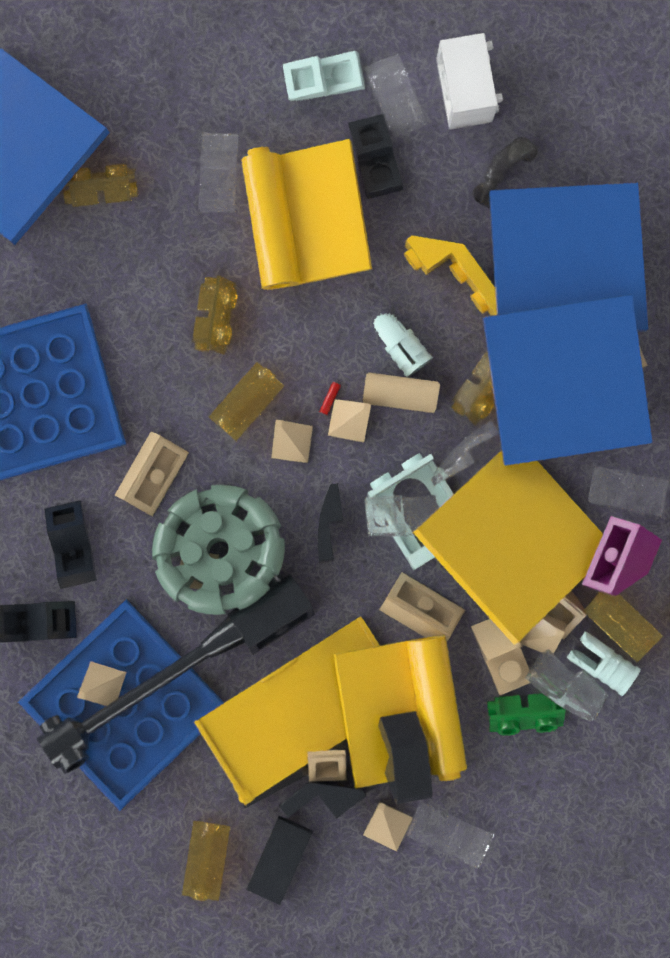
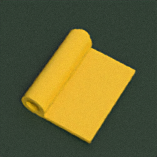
[241,139,372,290]
[333,635,467,788]

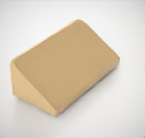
[363,373,440,413]
[115,432,189,517]
[379,572,465,641]

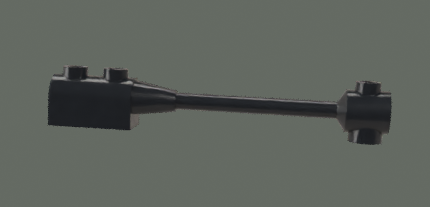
[37,573,315,774]

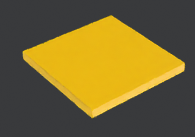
[413,450,603,644]

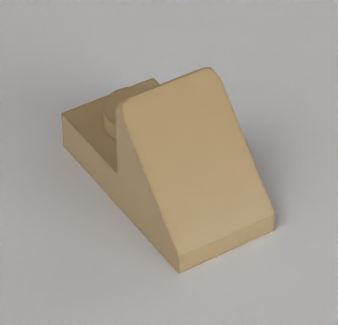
[471,619,534,695]

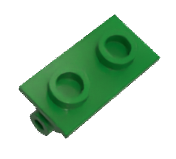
[487,692,565,736]

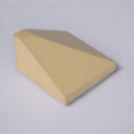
[328,399,371,443]
[271,420,313,463]
[547,590,588,640]
[520,615,566,656]
[77,661,127,706]
[308,750,347,782]
[363,801,413,852]

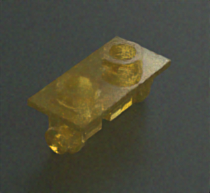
[63,164,138,207]
[192,276,238,355]
[451,352,494,426]
[209,362,284,441]
[583,592,663,662]
[182,820,230,901]

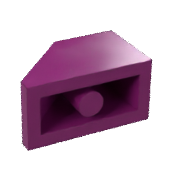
[582,516,662,596]

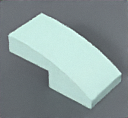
[282,51,365,101]

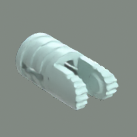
[373,313,433,378]
[567,632,641,696]

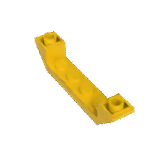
[404,236,497,315]

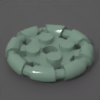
[152,484,285,615]

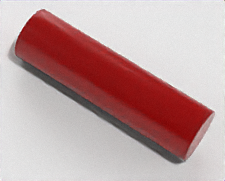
[319,382,341,415]

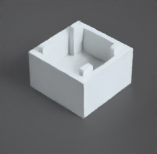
[437,33,503,130]

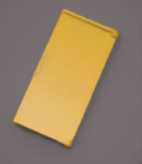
[194,616,380,805]

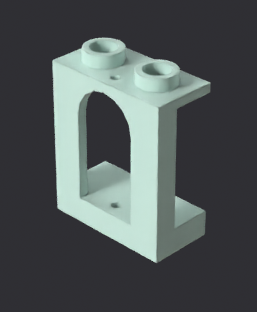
[367,453,453,570]

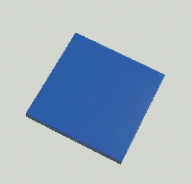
[0,48,110,245]
[489,183,648,332]
[483,294,653,466]
[0,304,127,481]
[18,599,225,811]

